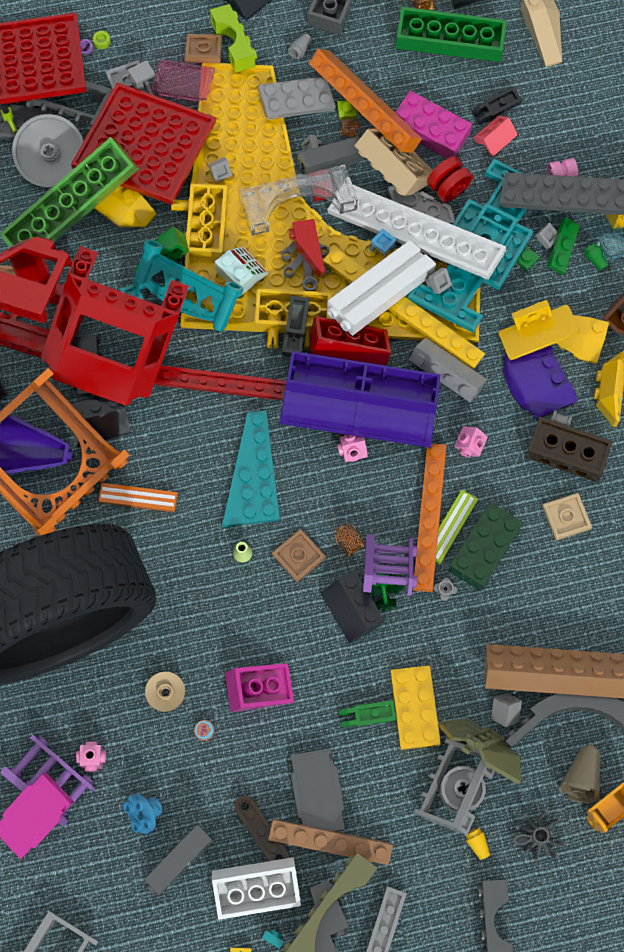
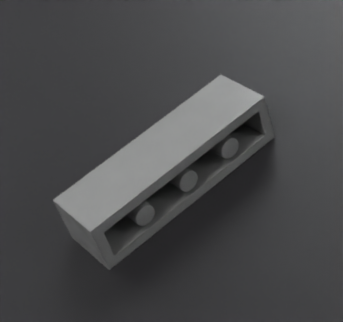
[409,338,487,402]

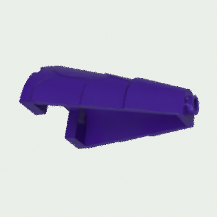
[0,409,72,475]

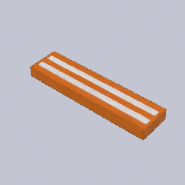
[99,483,178,512]

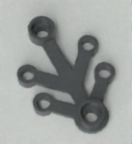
[281,242,331,292]

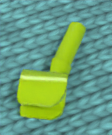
[1,107,17,133]

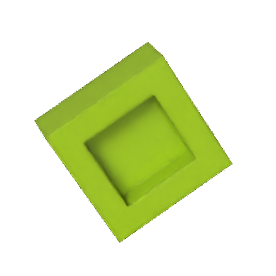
[337,100,357,120]

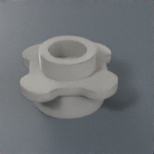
[434,578,457,601]

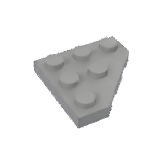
[388,186,455,225]

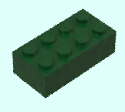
[448,502,524,591]

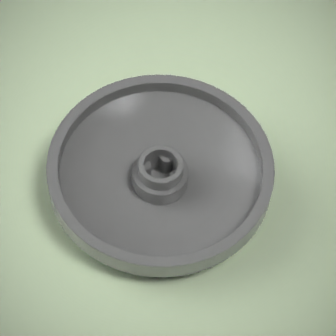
[12,114,84,188]

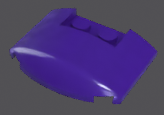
[503,345,578,419]

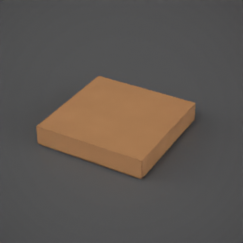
[185,34,222,63]
[271,529,326,583]

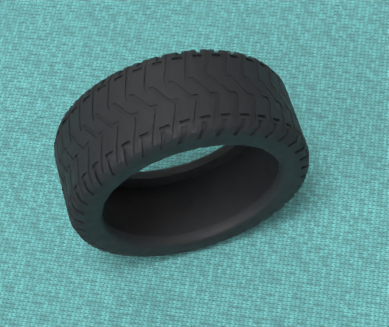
[0,524,156,685]

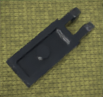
[471,86,523,124]

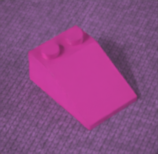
[225,663,294,712]

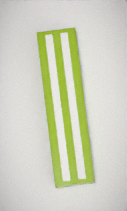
[436,490,478,564]

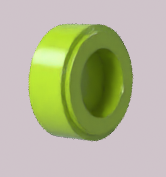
[92,31,111,49]

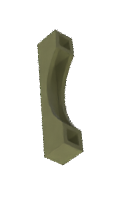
[281,853,377,952]

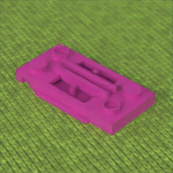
[0,772,74,859]

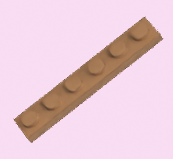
[268,819,393,865]

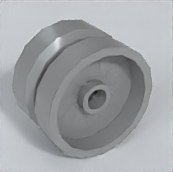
[439,766,486,813]

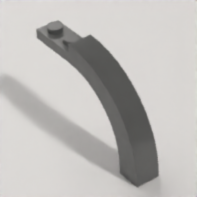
[504,694,624,748]

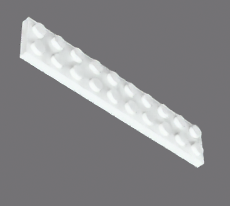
[327,182,506,279]

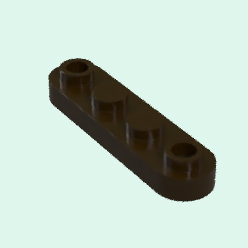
[235,796,289,861]

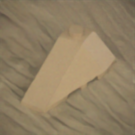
[520,0,562,68]

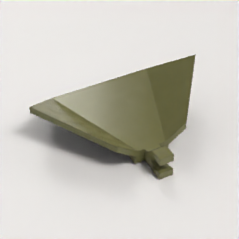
[438,718,521,784]

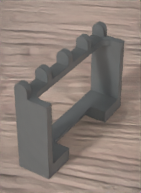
[26,81,113,127]

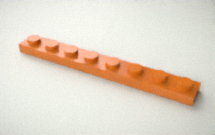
[413,444,447,592]

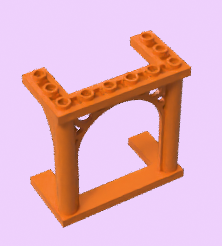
[0,368,130,536]

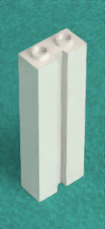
[327,240,436,336]

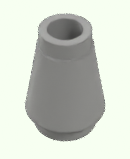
[288,34,312,59]

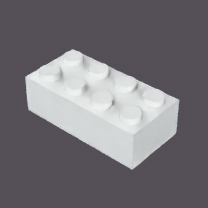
[212,857,301,920]

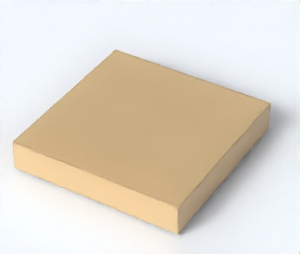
[542,493,592,541]

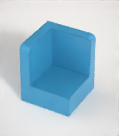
[370,229,397,255]

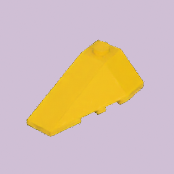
[556,315,609,364]

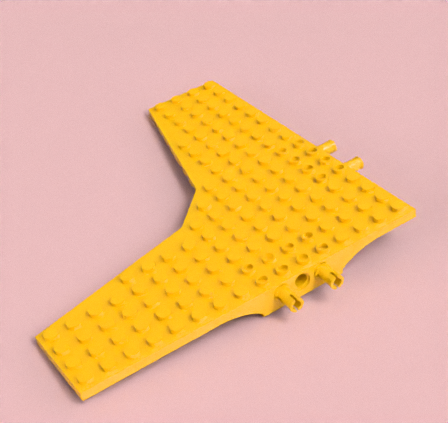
[171,63,480,351]

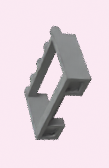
[413,738,495,835]
[24,911,98,952]

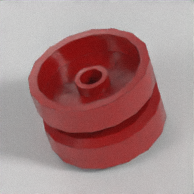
[426,156,474,203]

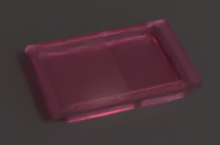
[151,59,215,101]

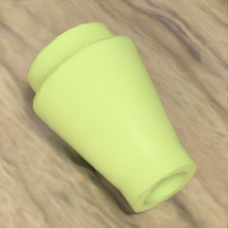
[233,542,252,562]

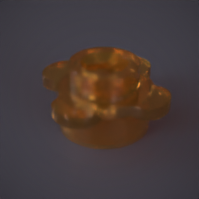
[340,119,359,138]

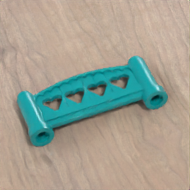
[133,239,244,331]

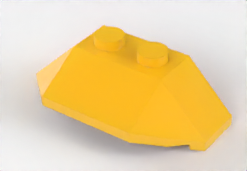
[94,186,157,228]
[594,351,624,427]

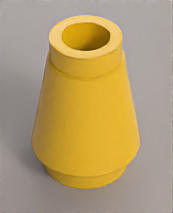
[465,827,491,860]

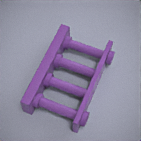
[363,534,417,596]
[0,735,95,827]

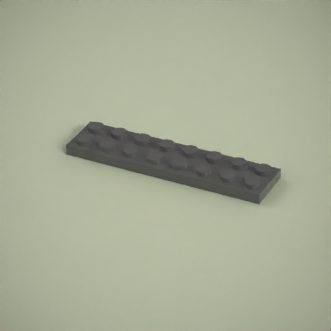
[500,172,624,215]

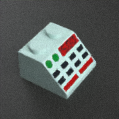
[215,247,268,295]

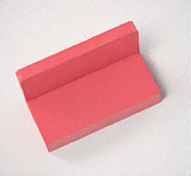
[473,116,517,156]

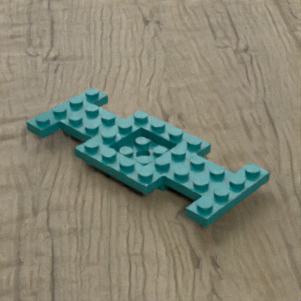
[408,159,534,333]

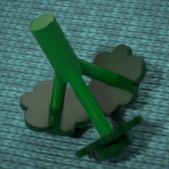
[368,573,405,611]

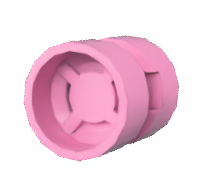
[547,158,578,177]

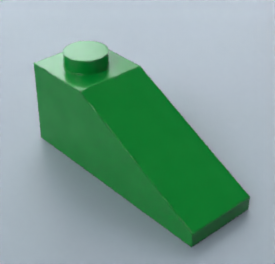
[134,227,189,272]

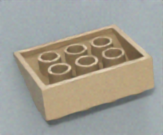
[355,128,433,196]

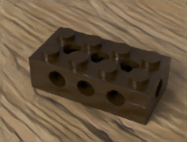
[525,417,613,482]

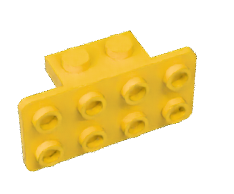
[499,300,580,360]

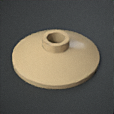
[145,672,185,712]

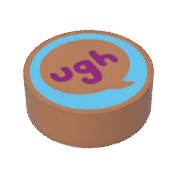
[194,720,215,741]

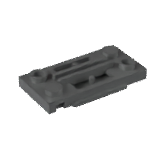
[291,748,345,831]

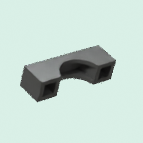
[477,880,513,952]

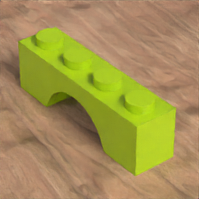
[210,4,257,73]

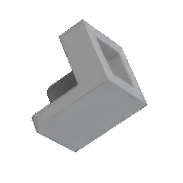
[128,60,155,91]
[491,693,522,727]

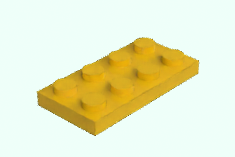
[390,666,441,750]

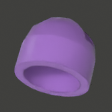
[80,39,94,55]

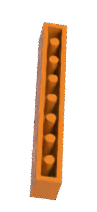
[309,49,422,153]

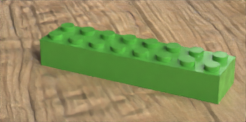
[0,137,139,247]

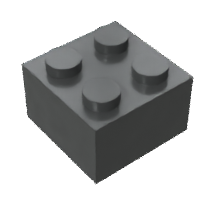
[308,0,352,35]

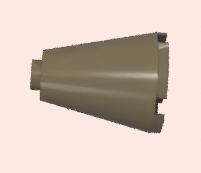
[559,745,601,804]

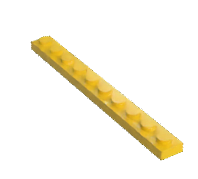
[323,247,485,370]

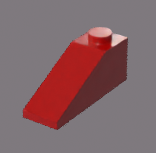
[288,219,325,278]

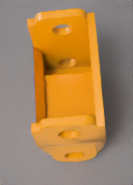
[586,782,624,833]

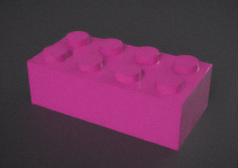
[395,91,472,159]

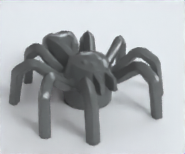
[513,809,567,862]

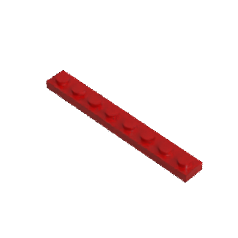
[154,365,286,401]

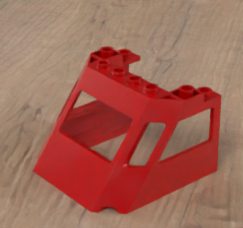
[0,237,85,359]
[41,246,189,406]

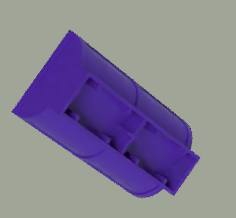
[279,351,441,448]

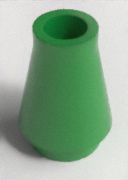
[584,243,609,271]

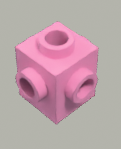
[455,427,488,458]
[337,434,368,462]
[76,742,106,772]

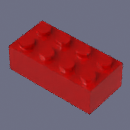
[309,316,391,366]

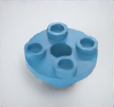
[123,794,162,834]

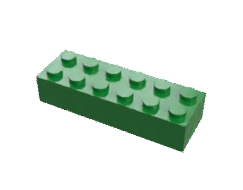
[396,6,507,62]

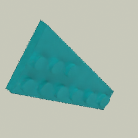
[222,410,280,528]

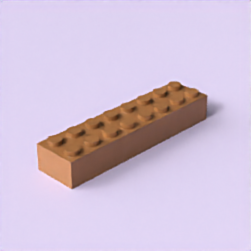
[484,644,624,698]

